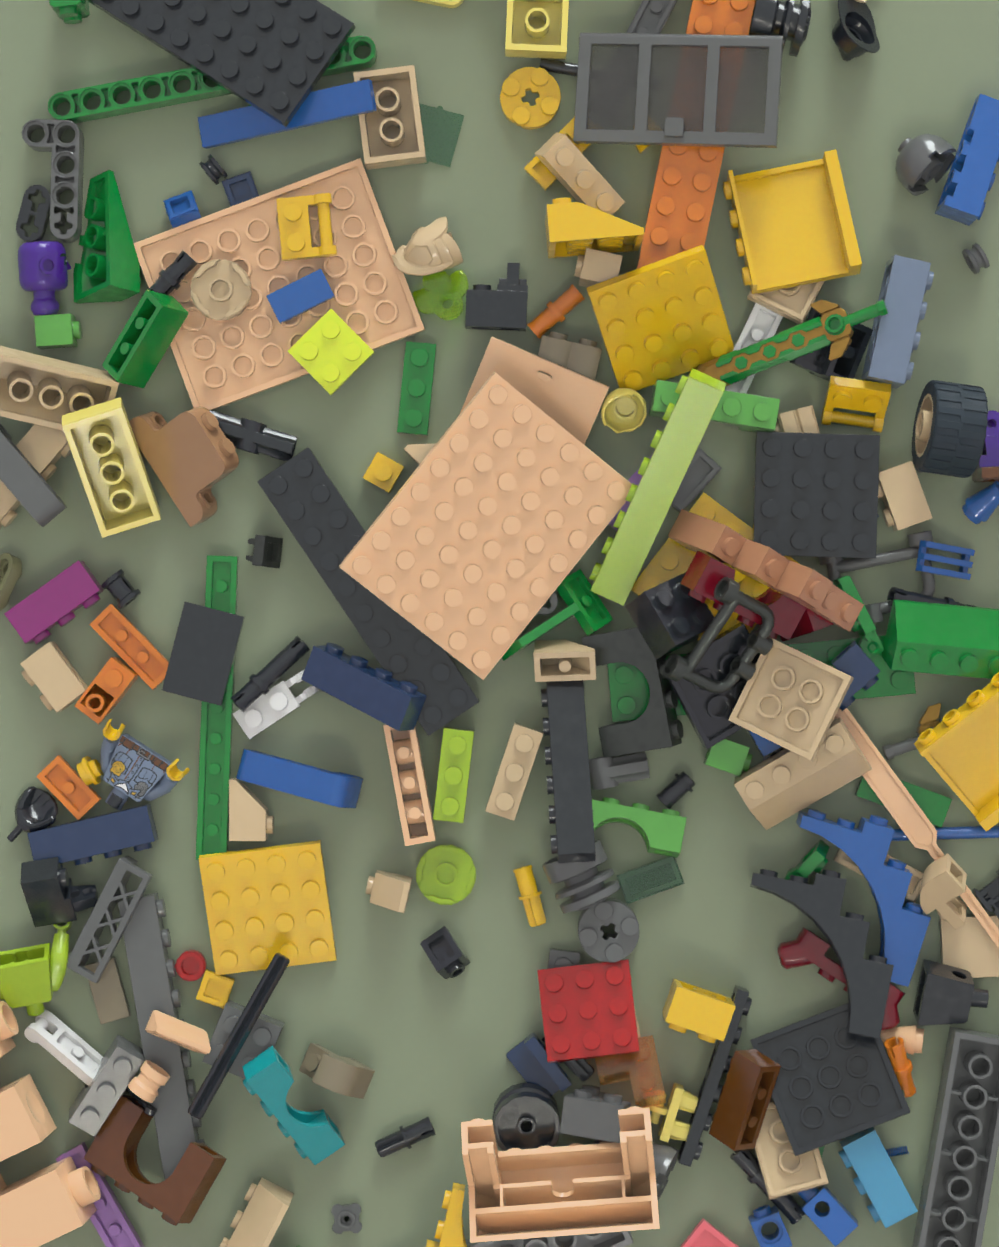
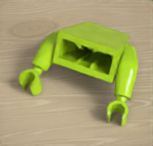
[0,921,72,1016]

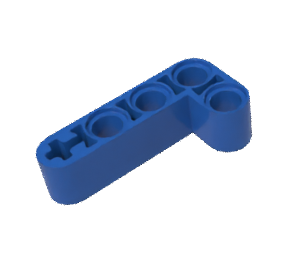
[236,749,363,808]

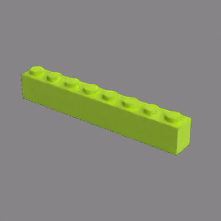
[589,368,726,606]

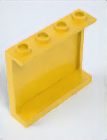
[723,149,862,294]
[914,672,999,832]

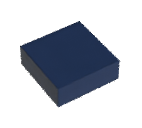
[221,171,259,206]

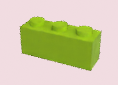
[433,727,475,823]

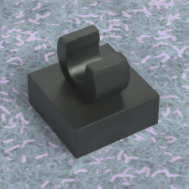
[246,535,283,568]

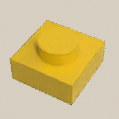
[363,452,404,493]

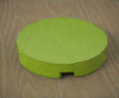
[416,844,476,905]

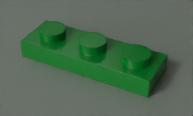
[397,341,437,436]

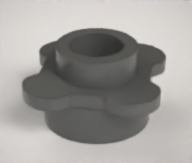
[331,1203,362,1234]

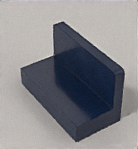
[506,1032,572,1095]

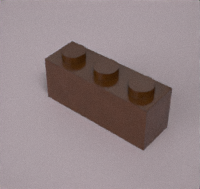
[709,1049,781,1151]

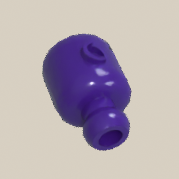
[18,241,71,315]

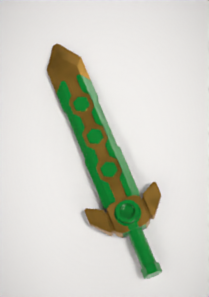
[696,300,888,387]

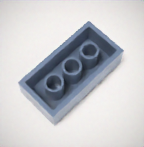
[861,255,934,389]

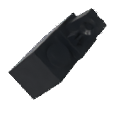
[465,263,528,331]
[21,857,98,927]

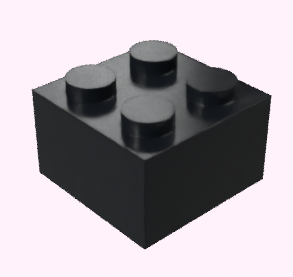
[625,572,714,660]

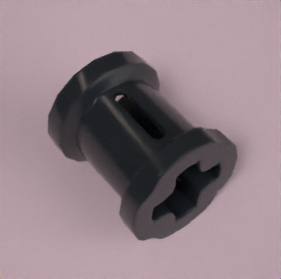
[101,569,141,610]

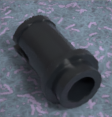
[656,771,695,809]

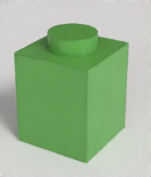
[34,313,82,349]
[703,739,753,776]

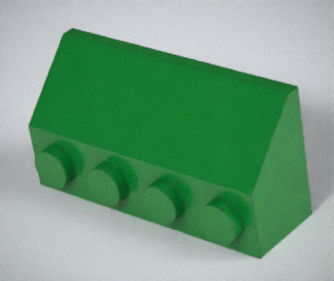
[882,599,999,679]

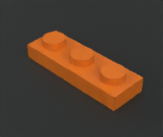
[89,603,169,690]

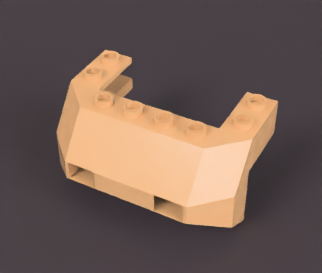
[461,1106,660,1243]

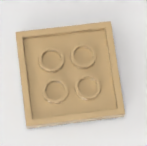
[728,637,854,762]

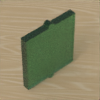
[419,103,464,167]

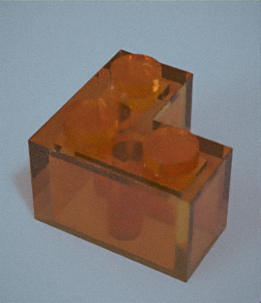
[595,1035,666,1108]

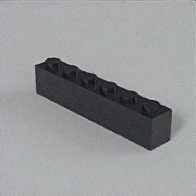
[541,680,596,863]

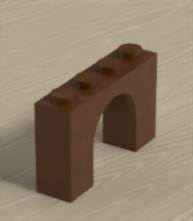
[83,1095,227,1226]

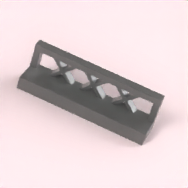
[67,855,153,983]

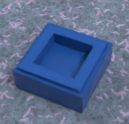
[163,190,201,228]

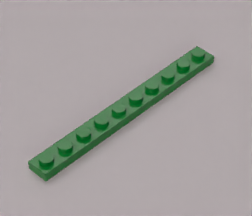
[196,555,239,860]

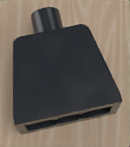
[913,959,989,1026]

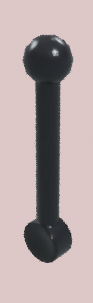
[125,1086,157,1116]

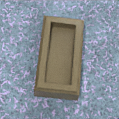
[84,957,131,1024]

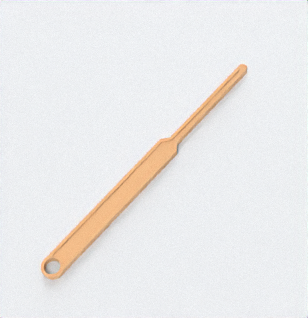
[833,708,999,949]

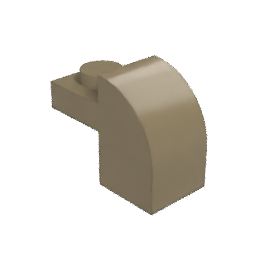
[299,1043,375,1099]

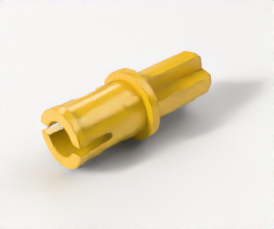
[513,865,546,927]

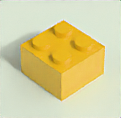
[662,979,736,1043]

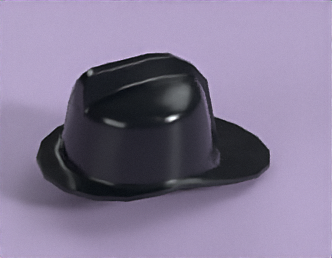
[832,0,880,61]

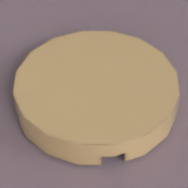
[190,259,252,321]

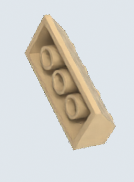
[0,346,119,431]
[734,717,872,830]
[219,1177,294,1247]

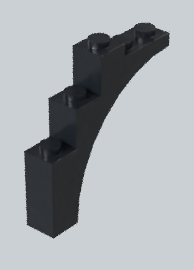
[750,869,894,1039]

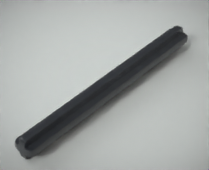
[188,953,290,1119]

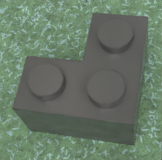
[560,1085,631,1143]

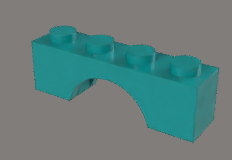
[242,1046,345,1165]

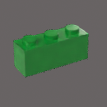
[102,289,189,388]

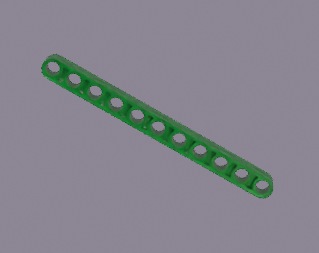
[48,36,377,124]

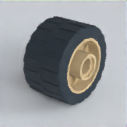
[912,380,988,478]

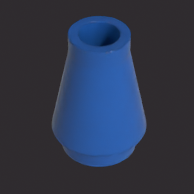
[962,481,999,524]

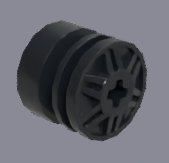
[748,0,812,57]

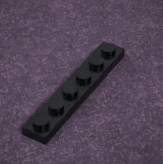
[677,985,752,1167]

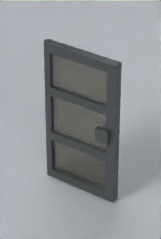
[573,32,784,148]

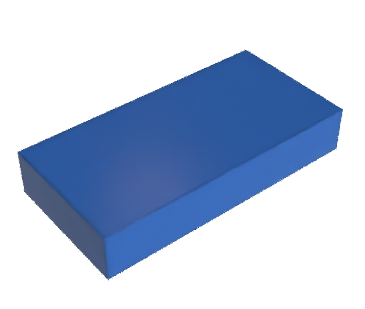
[266,269,335,324]

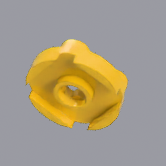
[500,67,561,130]

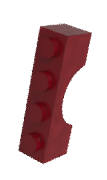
[681,551,806,640]

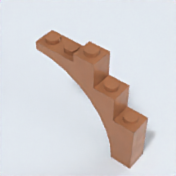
[668,509,864,632]

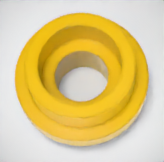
[77,756,103,786]

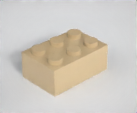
[353,65,427,170]

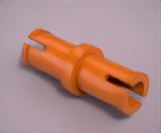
[527,284,585,339]
[884,1037,916,1098]

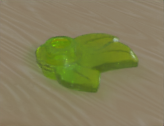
[411,269,469,320]

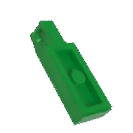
[832,575,885,658]

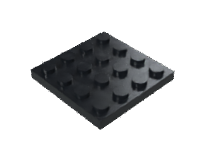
[752,432,880,559]
[750,1003,910,1157]

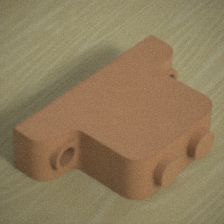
[129,407,239,528]

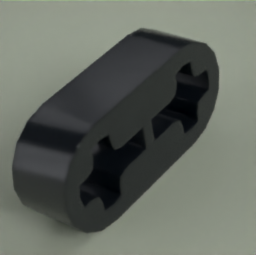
[16,185,51,242]

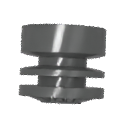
[542,839,621,913]

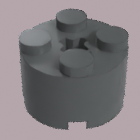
[578,898,640,962]

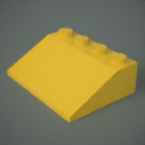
[545,197,644,258]

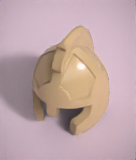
[392,216,463,276]

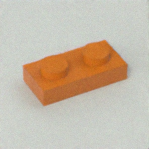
[36,755,102,820]

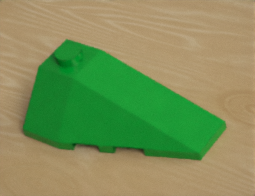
[73,170,141,303]

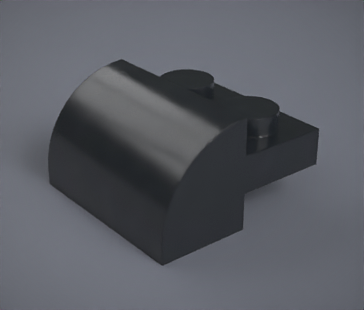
[790,307,873,381]

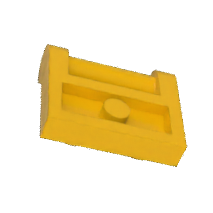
[276,193,337,261]
[821,376,892,433]

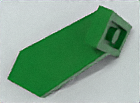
[502,569,614,661]

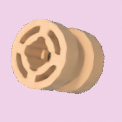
[128,1060,170,1103]

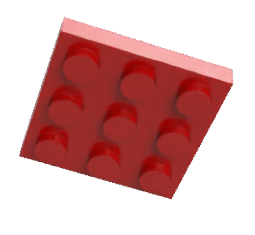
[537,959,640,1063]

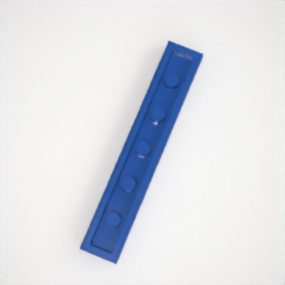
[198,79,377,149]

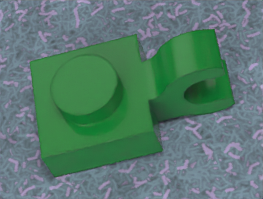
[784,839,830,884]

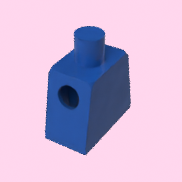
[797,1185,858,1247]

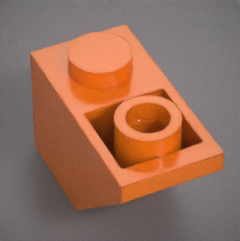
[74,657,139,724]

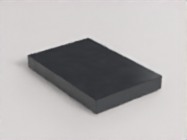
[162,602,245,706]

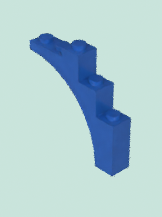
[796,809,931,987]

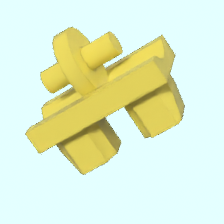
[645,1082,698,1143]

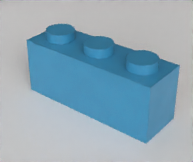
[838,1127,918,1228]

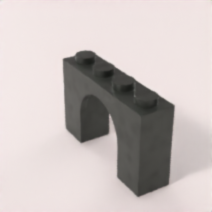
[581,627,683,758]

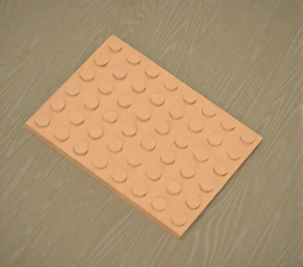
[134,158,425,411]
[339,372,632,680]

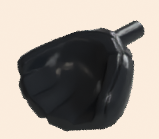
[7,786,58,842]

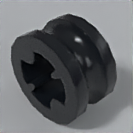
[199,154,228,185]

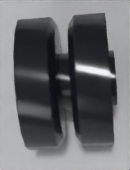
[492,1082,560,1151]

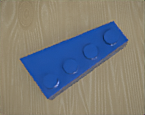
[935,94,999,226]

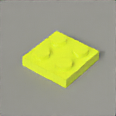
[288,308,374,395]

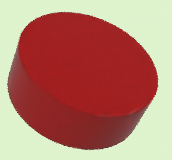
[175,950,207,981]

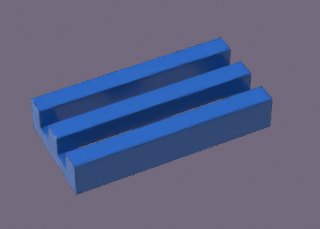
[915,540,975,580]

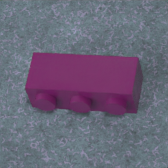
[4,560,104,645]

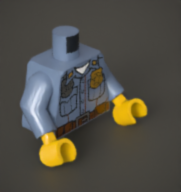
[101,719,190,811]

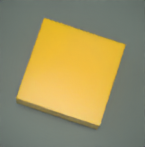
[196,969,235,1009]

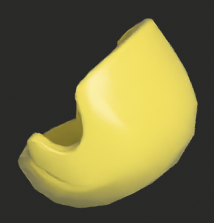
[601,388,647,434]

